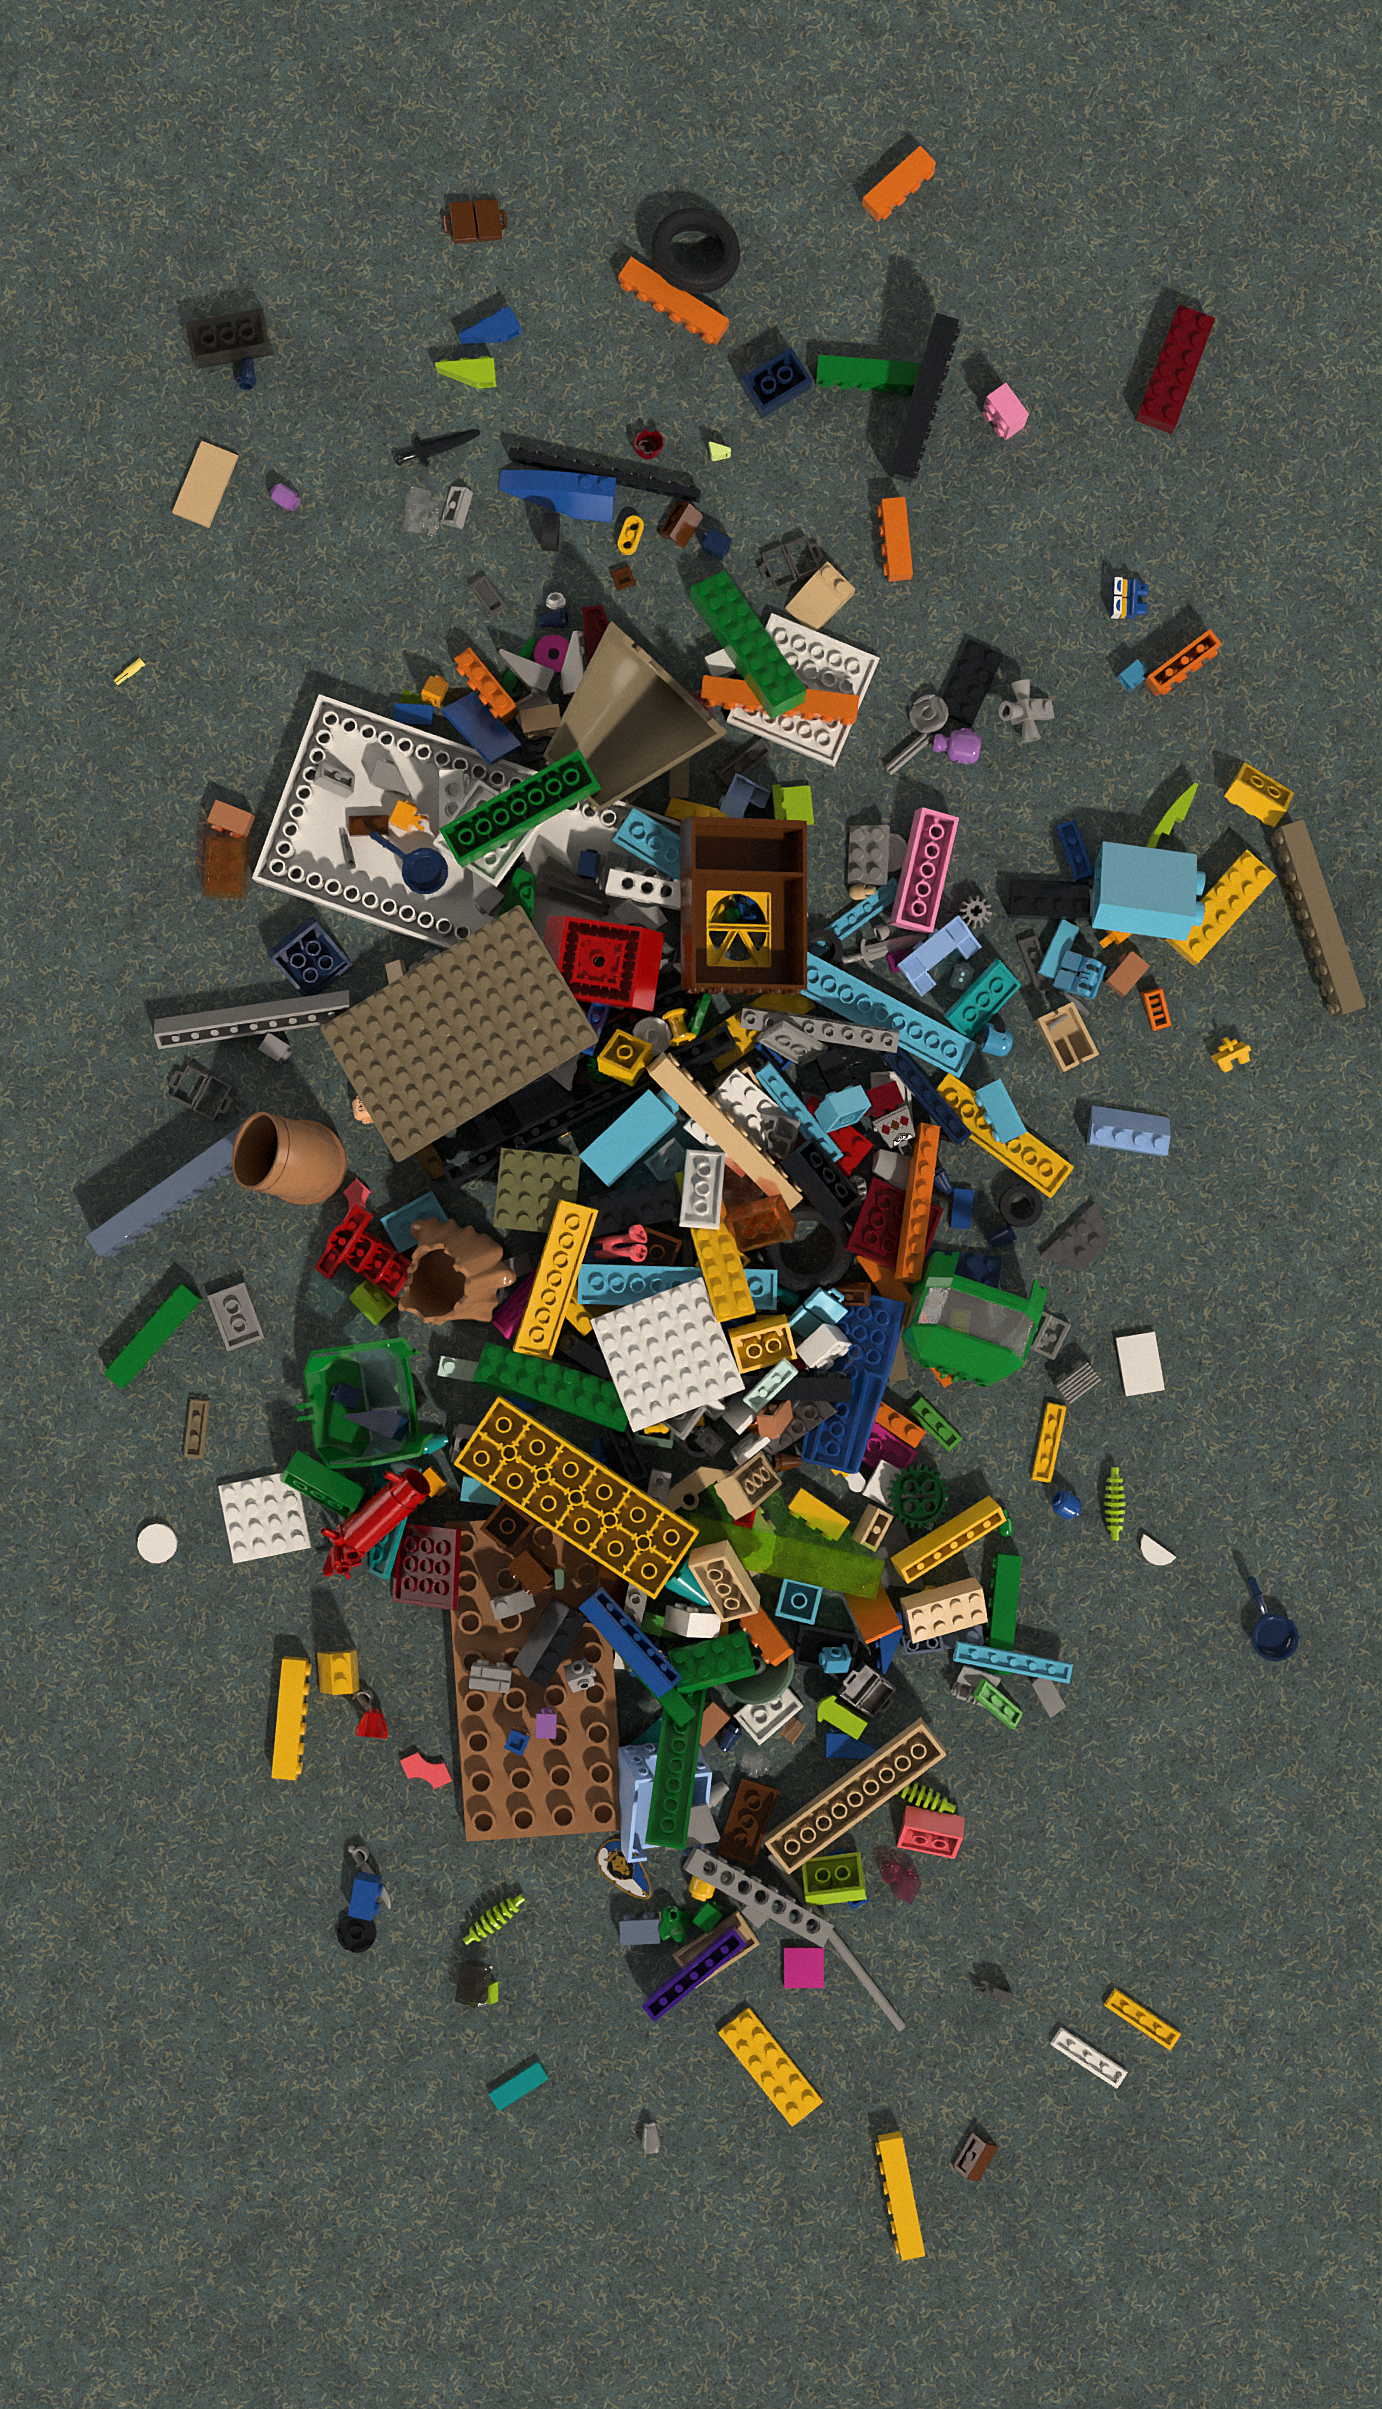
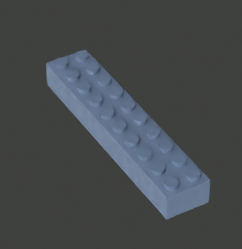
[86,1124,243,1257]

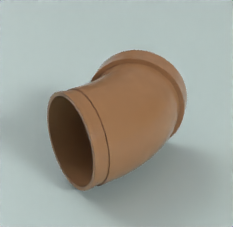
[232,1112,348,1205]

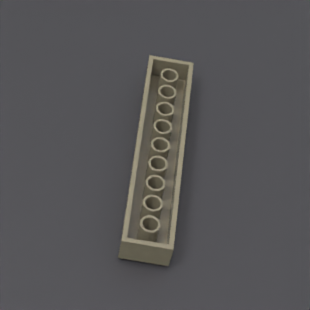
[1271,819,1366,1018]

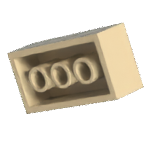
[714,1450,783,1520]
[688,1540,760,1623]
[900,1577,988,1643]

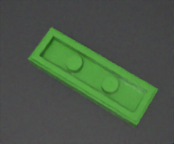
[907,1396,963,1452]
[972,1679,1023,1730]

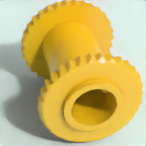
[661,1008,696,1048]

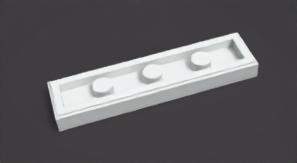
[1050,2027,1128,2089]

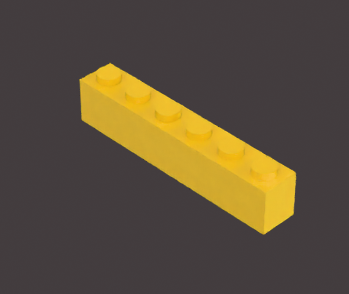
[890,1496,1006,1584]
[271,1656,312,1780]
[875,2131,925,2261]

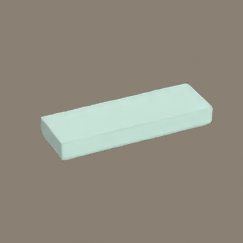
[743,1358,798,1413]

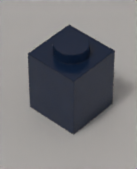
[701,528,732,561]
[577,849,601,880]
[330,1382,363,1410]

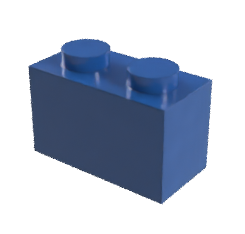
[348,1871,384,1921]

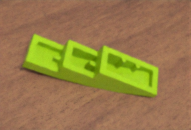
[1146,783,1199,848]

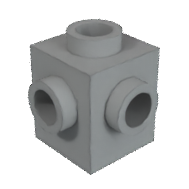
[563,1658,597,1693]

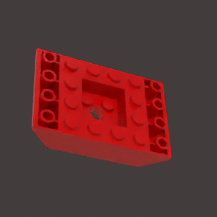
[543,916,665,1012]

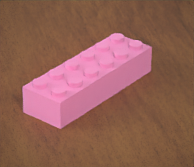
[889,807,959,934]

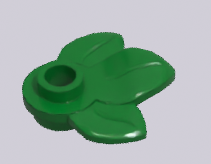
[659,1905,693,1944]

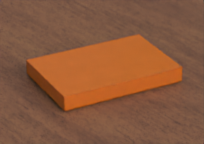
[843,1577,903,1644]

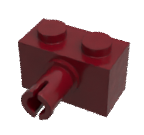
[864,1080,904,1118]

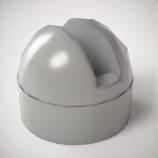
[873,924,890,941]

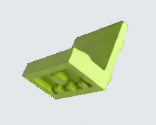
[771,784,814,825]

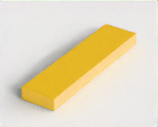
[1031,1402,1067,1483]
[1104,1988,1181,2050]

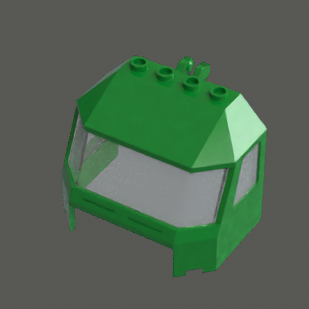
[901,1252,1048,1387]

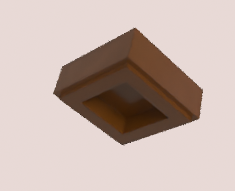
[611,565,636,591]

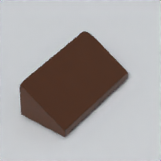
[829,1281,871,1306]

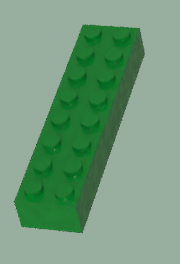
[690,570,807,719]
[439,749,601,868]
[473,1342,628,1433]

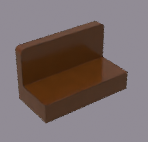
[658,500,703,549]
[953,2132,998,2181]

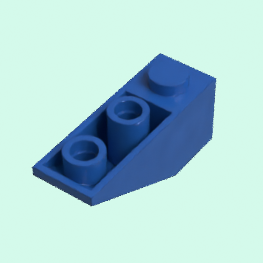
[458,306,522,344]
[875,1610,903,1674]

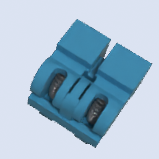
[1053,950,1106,1000]

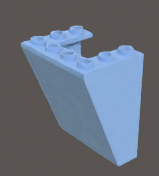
[618,1743,712,1863]

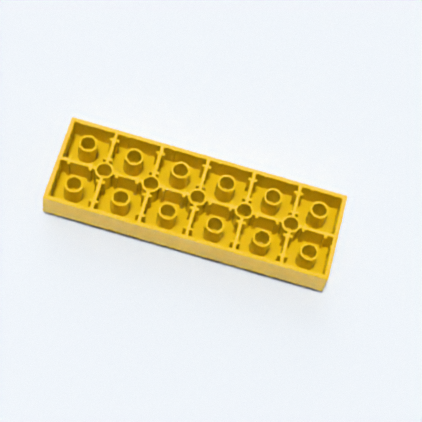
[454,1396,700,1599]

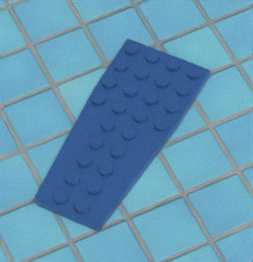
[801,1295,907,1474]

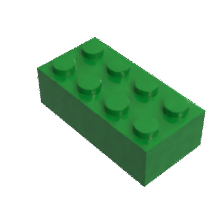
[280,1450,366,1519]
[668,1630,756,1695]

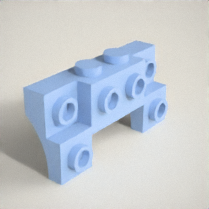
[718,773,771,818]
[897,915,982,997]

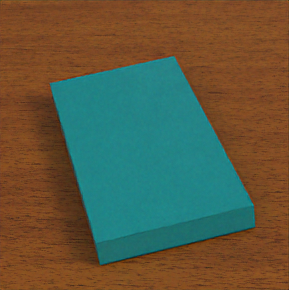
[944,958,1021,1040]

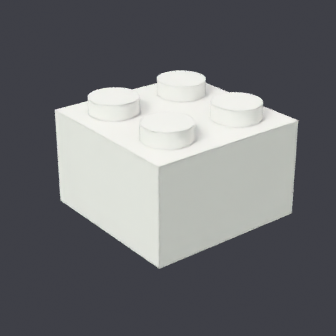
[796,1323,852,1370]
[663,1602,721,1638]

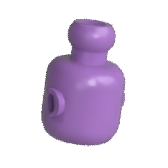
[932,728,981,765]

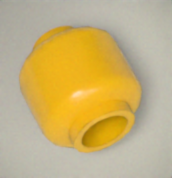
[688,1870,715,1901]

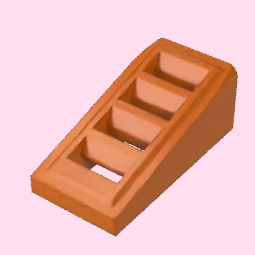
[1140,987,1172,1031]

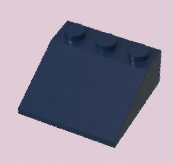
[267,916,353,997]

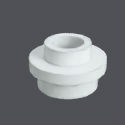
[546,592,566,610]

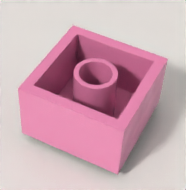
[982,383,1029,440]

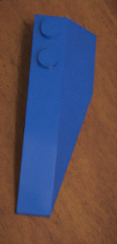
[499,470,617,523]

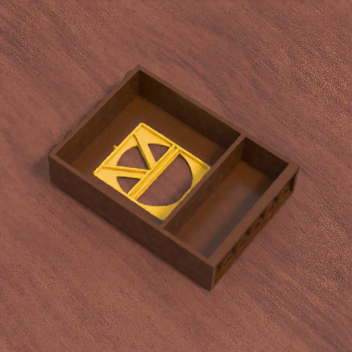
[680,816,807,996]

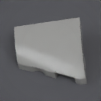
[760,1112,801,1159]
[872,1149,910,1191]

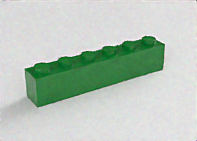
[816,355,921,394]
[104,1284,203,1389]
[984,1552,1022,1675]

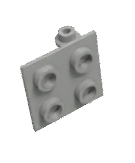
[951,1665,1001,1708]

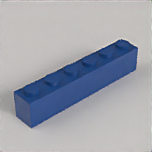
[578,1587,682,1698]

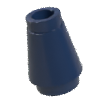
[236,358,256,390]
[539,608,568,628]
[933,1166,954,1196]
[987,1225,1017,1249]
[718,1721,743,1752]

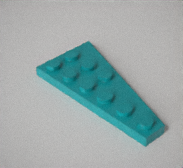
[369,1447,422,1580]

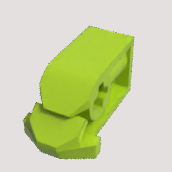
[817,1694,868,1740]

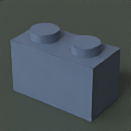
[619,1912,660,1945]

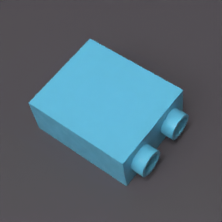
[1092,841,1206,941]
[579,1089,679,1188]

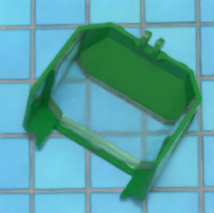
[295,1337,434,1469]

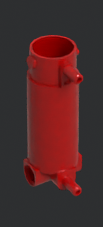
[321,1468,431,1563]

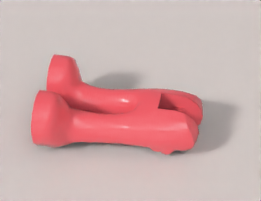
[594,1224,647,1262]

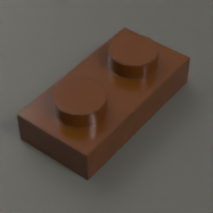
[349,815,389,837]

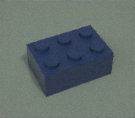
[741,347,812,419]

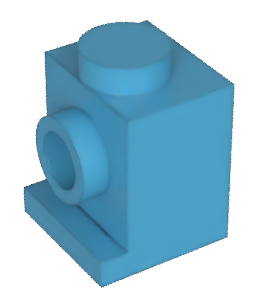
[1117,659,1149,693]
[819,1644,851,1673]

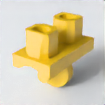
[1211,1037,1251,1072]

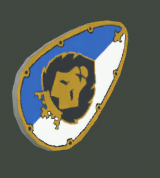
[596,1839,652,1899]

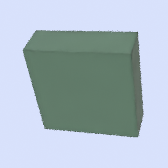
[554,1567,565,1590]

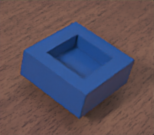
[504,1728,531,1756]

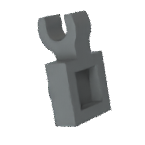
[976,1978,1013,2002]

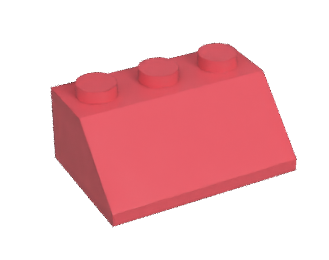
[897,1805,965,1859]

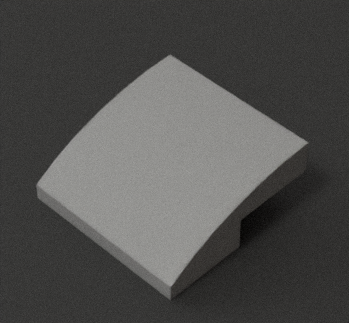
[1021,1311,1071,1360]

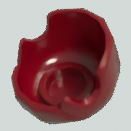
[633,429,664,460]

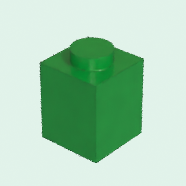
[692,1899,723,1934]

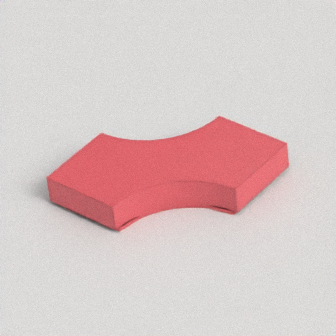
[343,1178,371,1222]
[400,1752,453,1789]

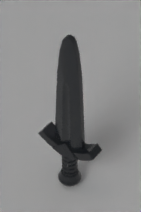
[394,430,480,468]

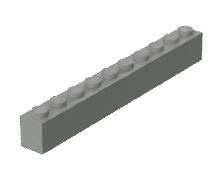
[154,990,353,1049]

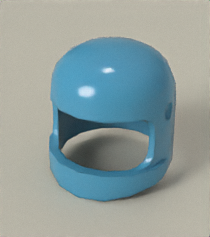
[980,1023,1013,1057]

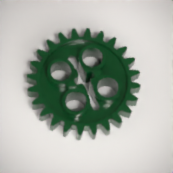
[886,1464,950,1529]

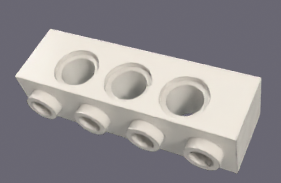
[439,768,469,834]
[605,867,681,911]

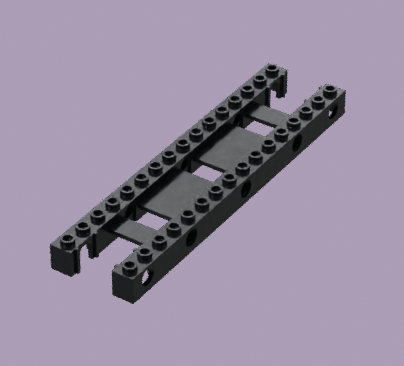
[443,984,736,1190]

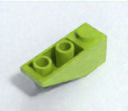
[435,356,497,389]

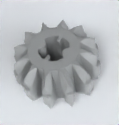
[958,895,992,929]

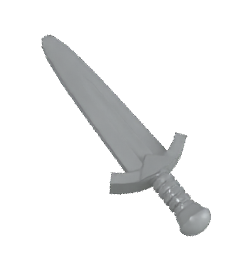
[839,934,926,969]

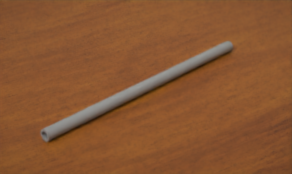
[766,1852,906,2032]

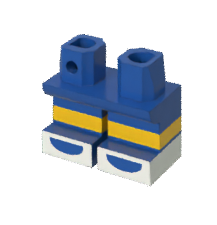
[1111,577,1148,618]

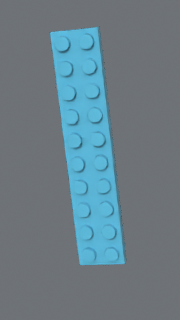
[801,952,977,1078]
[577,1264,778,1310]

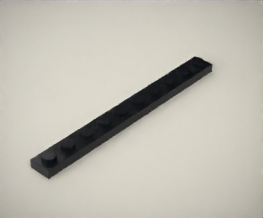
[509,447,701,503]

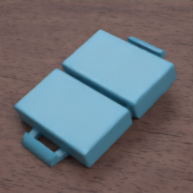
[787,1287,848,1342]

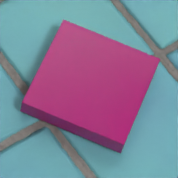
[784,1947,824,1988]

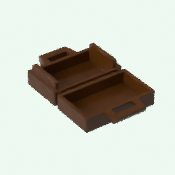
[443,199,508,244]

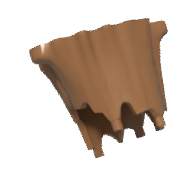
[398,1217,516,1325]

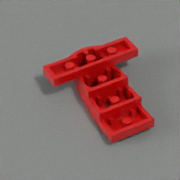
[314,1204,412,1297]

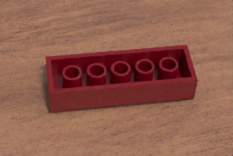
[1135,305,1215,434]

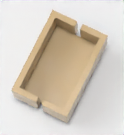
[1034,1002,1099,1074]

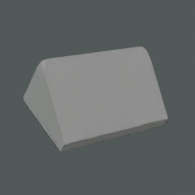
[440,486,473,529]
[313,761,355,798]
[1030,1677,1066,1718]

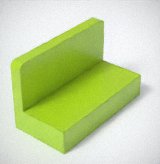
[349,1279,397,1325]

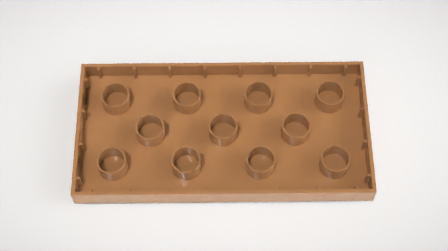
[445,1516,621,1842]

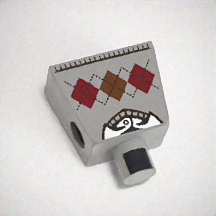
[871,1105,915,1155]

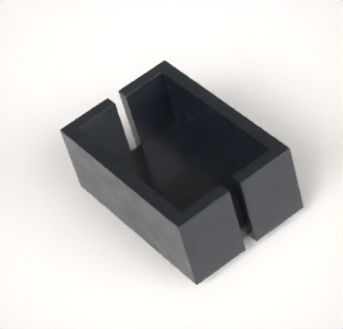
[793,1622,859,1674]

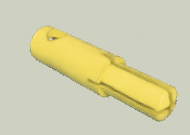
[114,658,145,685]

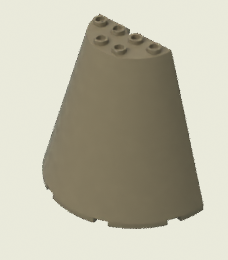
[543,621,728,812]

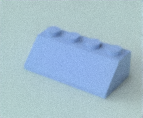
[1086,1106,1170,1156]

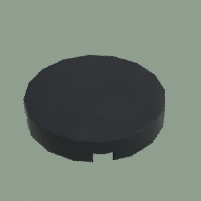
[337,1915,377,1953]

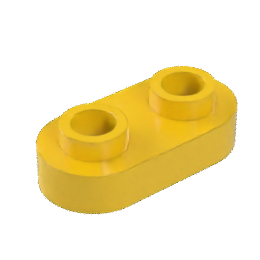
[618,516,644,555]

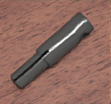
[341,834,356,869]

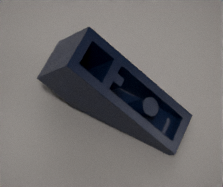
[344,1409,410,1442]

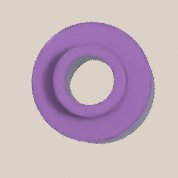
[270,483,301,511]

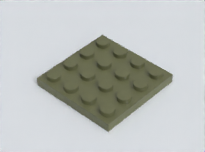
[493,1147,581,1233]

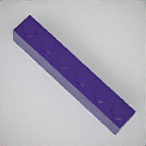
[642,1924,747,2022]

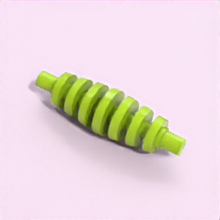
[1104,1467,1126,1541]
[896,1782,956,1813]
[463,1894,526,1945]

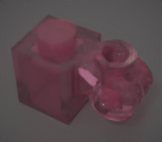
[881,1861,922,1905]

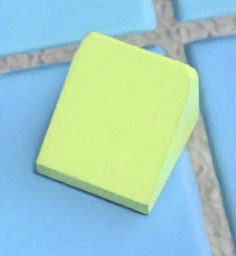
[708,442,731,461]

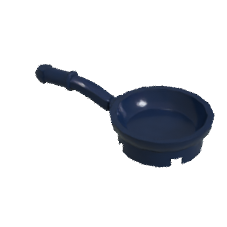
[369,831,448,894]
[1247,1576,1299,1662]

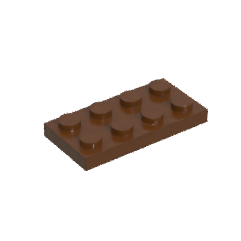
[716,1777,779,1866]

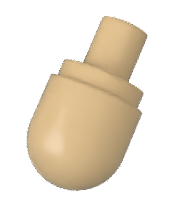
[849,884,876,900]

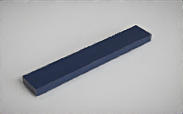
[881,1046,972,1147]

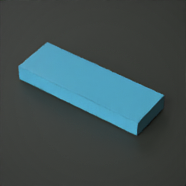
[1038,919,1079,981]

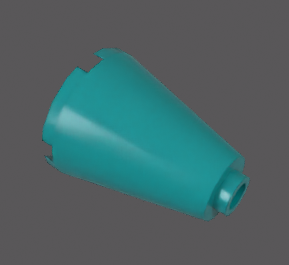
[664,1553,711,1607]

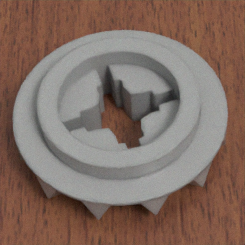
[849,1175,867,1207]

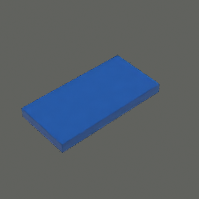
[442,692,522,766]

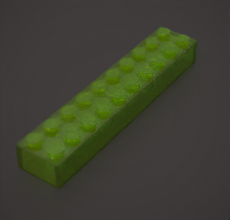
[684,1512,885,1600]

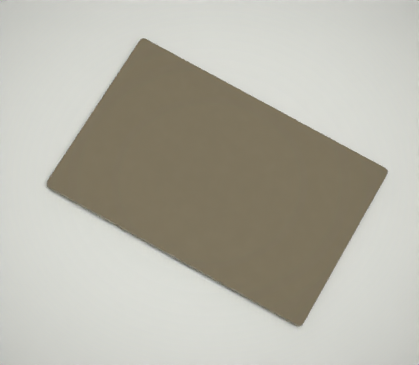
[321,905,599,1162]

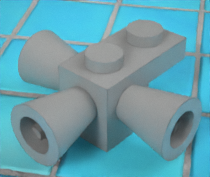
[998,679,1055,743]

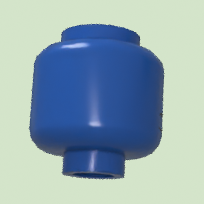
[1051,1490,1081,1520]

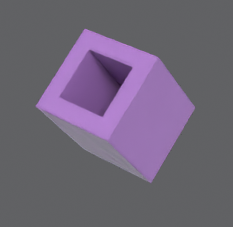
[535,1707,558,1739]

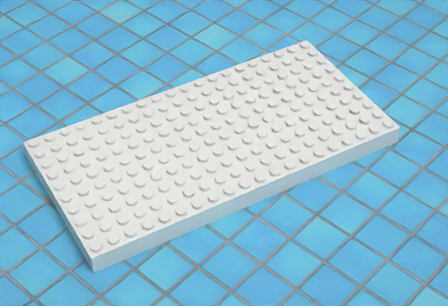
[252,694,680,1013]

